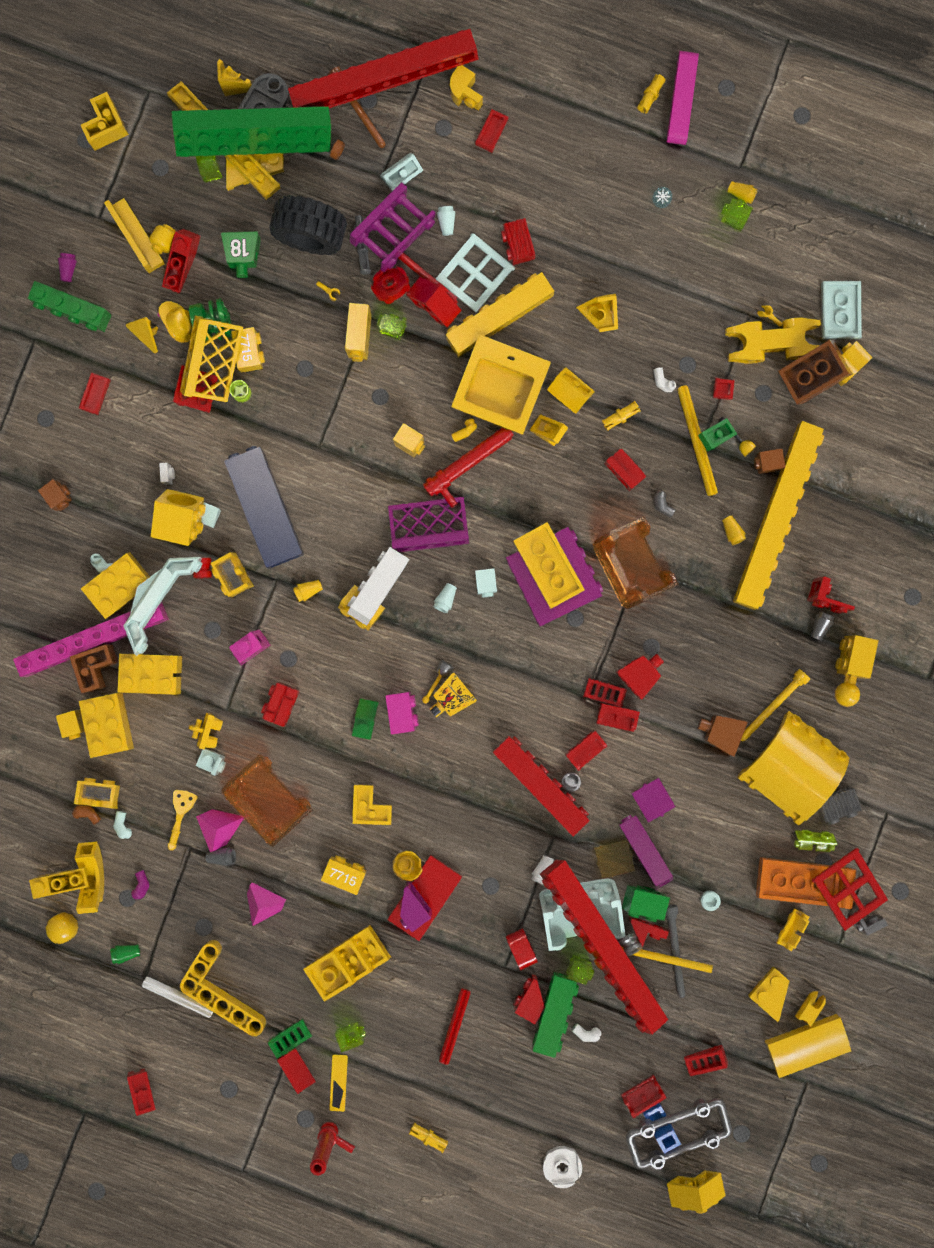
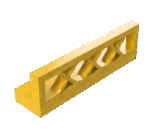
[104,198,165,273]

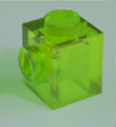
[195,155,223,183]
[720,198,753,231]
[566,955,594,985]

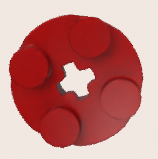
[371,266,410,304]

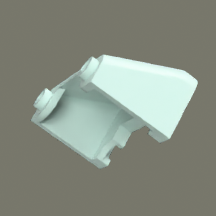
[539,878,625,951]

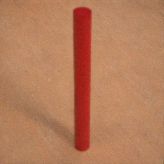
[398,253,458,300]

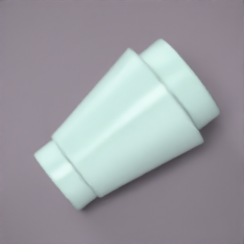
[437,206,455,236]
[433,583,457,613]

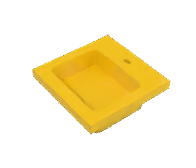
[451,334,551,435]

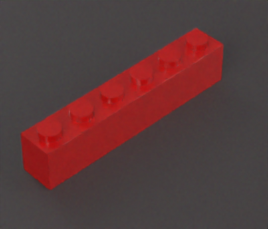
[492,736,590,837]

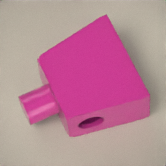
[229,630,271,666]

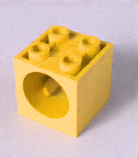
[151,489,206,546]

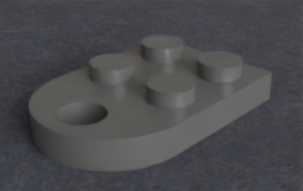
[238,73,289,109]

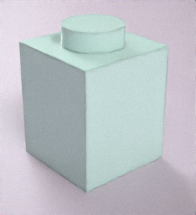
[475,569,497,598]

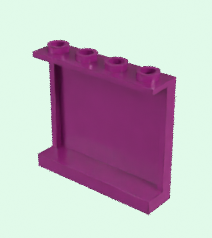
[506,527,603,627]

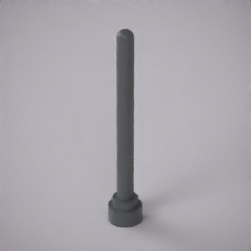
[665,905,685,998]

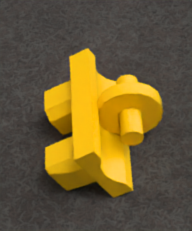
[188,712,223,750]

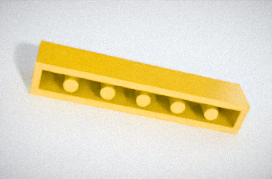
[446,272,554,358]

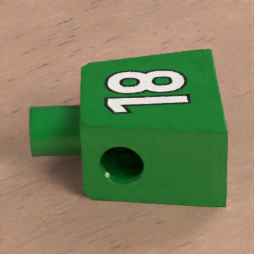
[221,231,261,278]

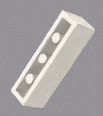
[347,547,409,626]

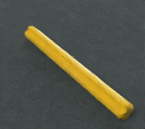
[677,385,718,496]

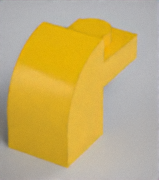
[450,65,483,111]

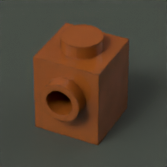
[754,449,785,474]
[38,479,72,511]

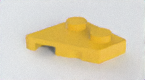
[748,967,789,1022]

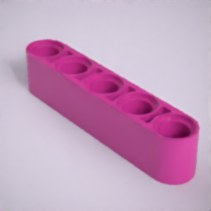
[666,51,699,145]

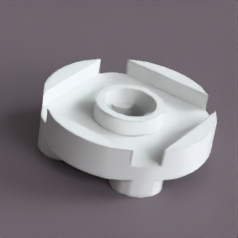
[543,1146,582,1188]

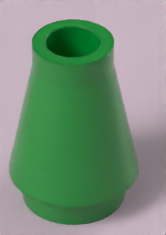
[110,944,140,965]

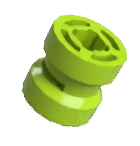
[229,380,252,403]

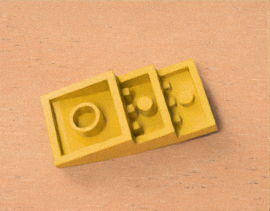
[303,925,391,1002]

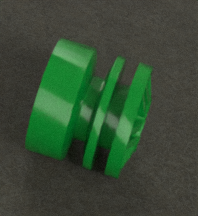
[189,298,232,343]

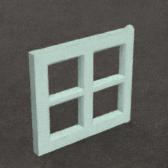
[436,233,515,313]

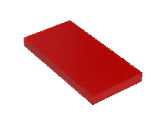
[387,855,462,941]

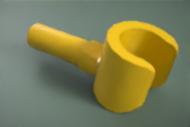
[316,281,340,301]
[757,306,783,327]

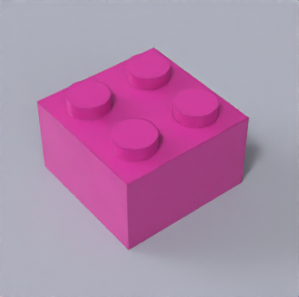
[386,692,419,734]

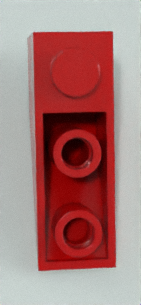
[162,229,201,293]

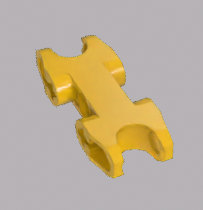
[725,317,821,364]

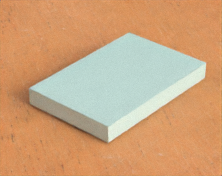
[821,281,862,339]

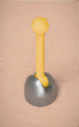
[422,660,454,704]

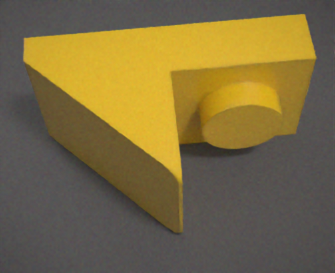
[530,414,568,446]

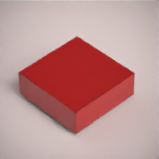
[713,378,735,400]

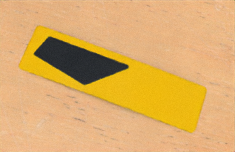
[330,1055,348,1112]

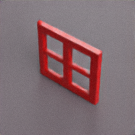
[812,848,888,931]

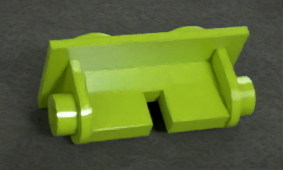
[794,830,838,852]

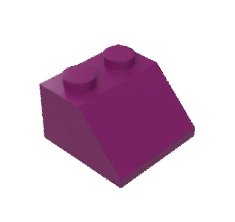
[400,881,432,932]

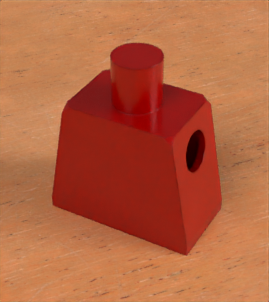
[616,654,664,700]

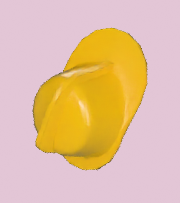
[159,301,193,343]

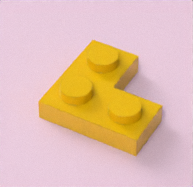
[352,784,392,825]

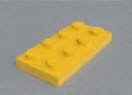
[513,522,585,609]

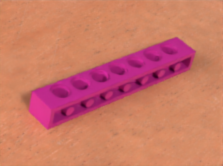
[13,602,169,677]

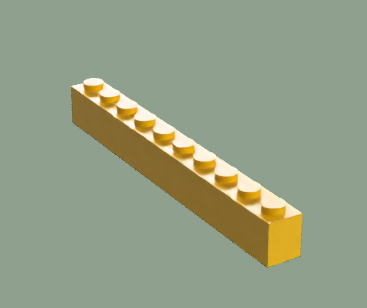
[733,421,824,610]

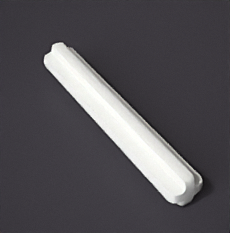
[142,977,213,1018]

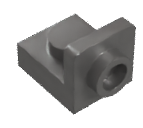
[854,915,888,936]

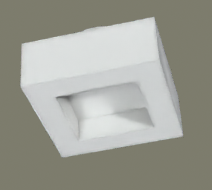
[159,463,175,485]

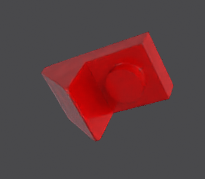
[629,916,669,947]

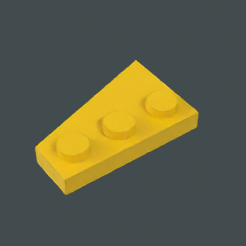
[226,153,284,191]

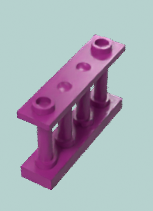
[350,182,436,272]

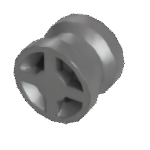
[618,933,642,956]

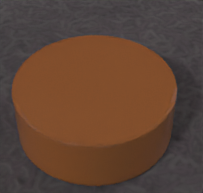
[330,139,345,160]

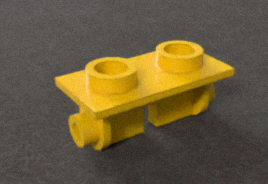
[776,909,810,951]

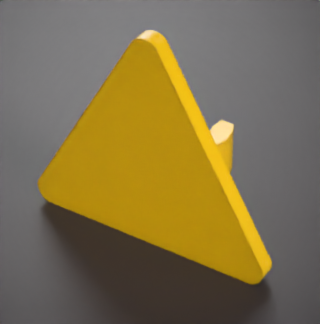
[126,317,158,353]

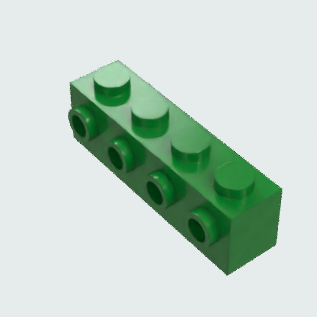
[27,281,111,332]
[532,971,579,1058]

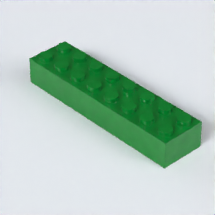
[172,107,331,157]

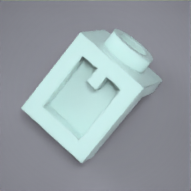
[196,748,226,776]

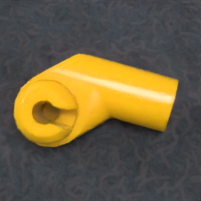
[452,418,477,442]

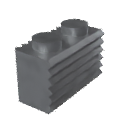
[818,787,862,825]

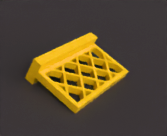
[180,315,243,402]

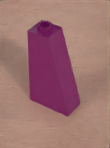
[619,815,673,890]

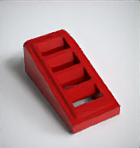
[583,678,627,708]
[684,1045,728,1076]

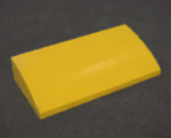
[765,1014,851,1078]

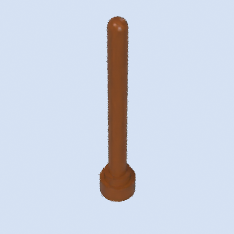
[327,67,386,148]

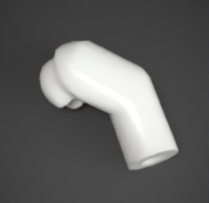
[571,1023,601,1042]

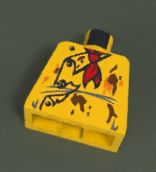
[430,673,477,718]

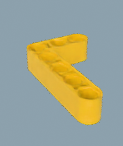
[180,940,266,1036]

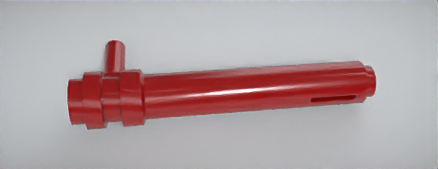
[423,427,514,508]
[310,1122,355,1176]

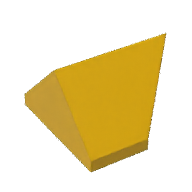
[217,59,252,96]
[576,294,618,332]

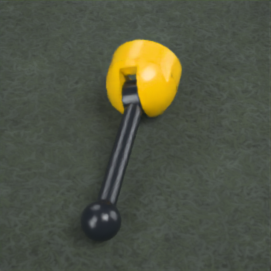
[718,417,756,457]

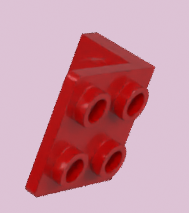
[807,576,855,614]

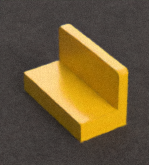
[547,368,595,414]

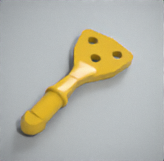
[167,790,197,851]

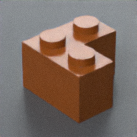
[70,644,118,694]

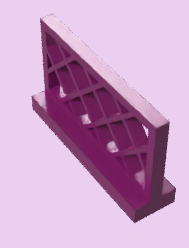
[388,497,469,552]

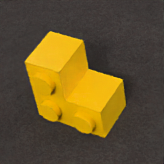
[81,92,129,151]
[667,1170,725,1214]

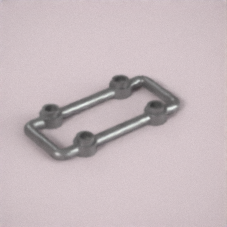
[626,1098,732,1169]

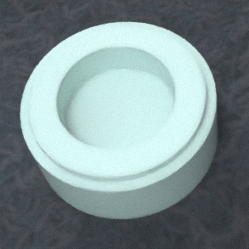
[700,890,721,911]

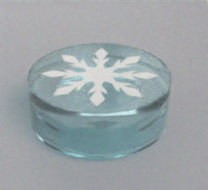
[653,187,672,208]

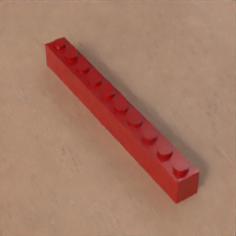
[288,29,479,109]
[540,860,669,1035]

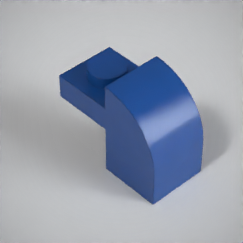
[643,1102,681,1154]

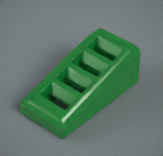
[268,1019,312,1059]

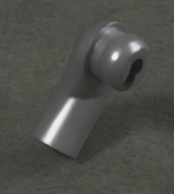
[653,491,675,518]

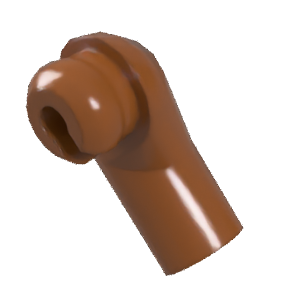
[72,805,102,825]

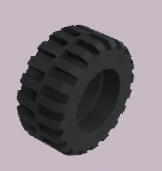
[269,195,347,255]

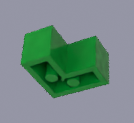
[622,885,670,922]

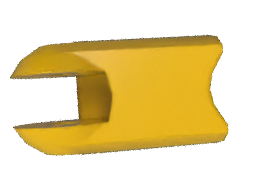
[795,991,826,1027]

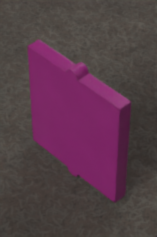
[631,778,676,823]

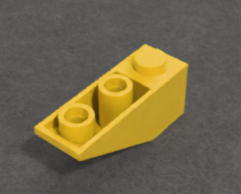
[29,868,89,899]

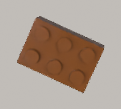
[778,340,853,405]

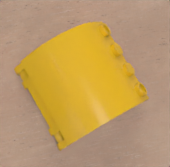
[737,711,850,825]

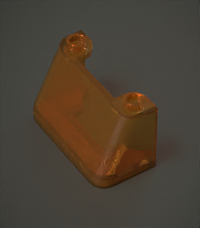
[593,516,679,609]
[221,753,313,847]

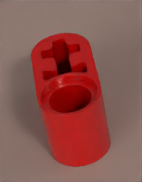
[505,928,538,970]

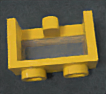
[211,552,254,597]
[74,778,120,809]

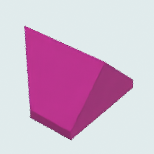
[196,809,245,852]
[247,882,286,926]

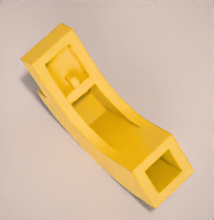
[75,842,104,914]

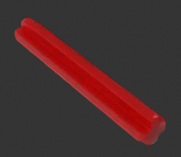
[439,988,471,1065]

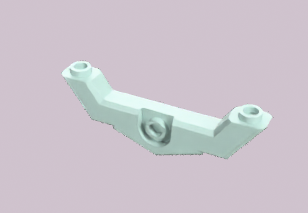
[123,557,202,656]

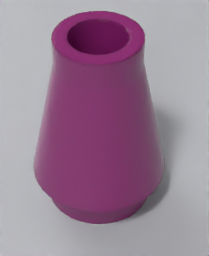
[58,253,77,282]

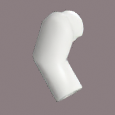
[653,368,676,392]

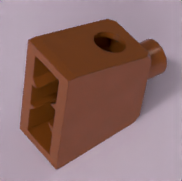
[697,715,748,757]

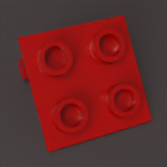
[173,365,218,413]

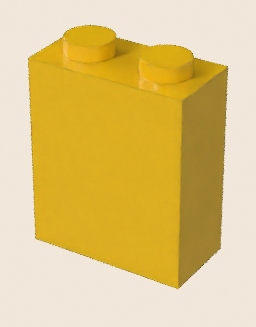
[345,303,372,362]

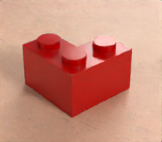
[406,277,461,328]

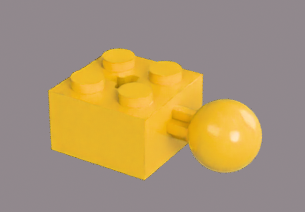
[835,635,879,707]

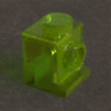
[377,313,407,341]
[335,1022,367,1053]

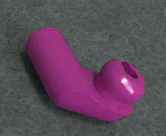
[131,870,149,899]

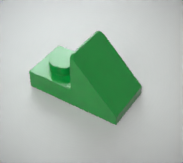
[698,418,737,451]
[352,698,379,740]

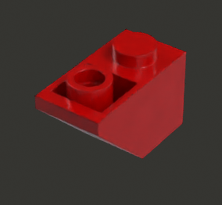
[513,975,545,1024]

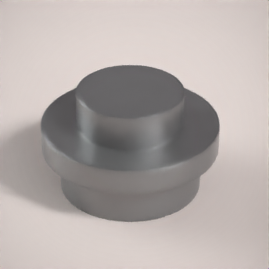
[562,773,581,792]

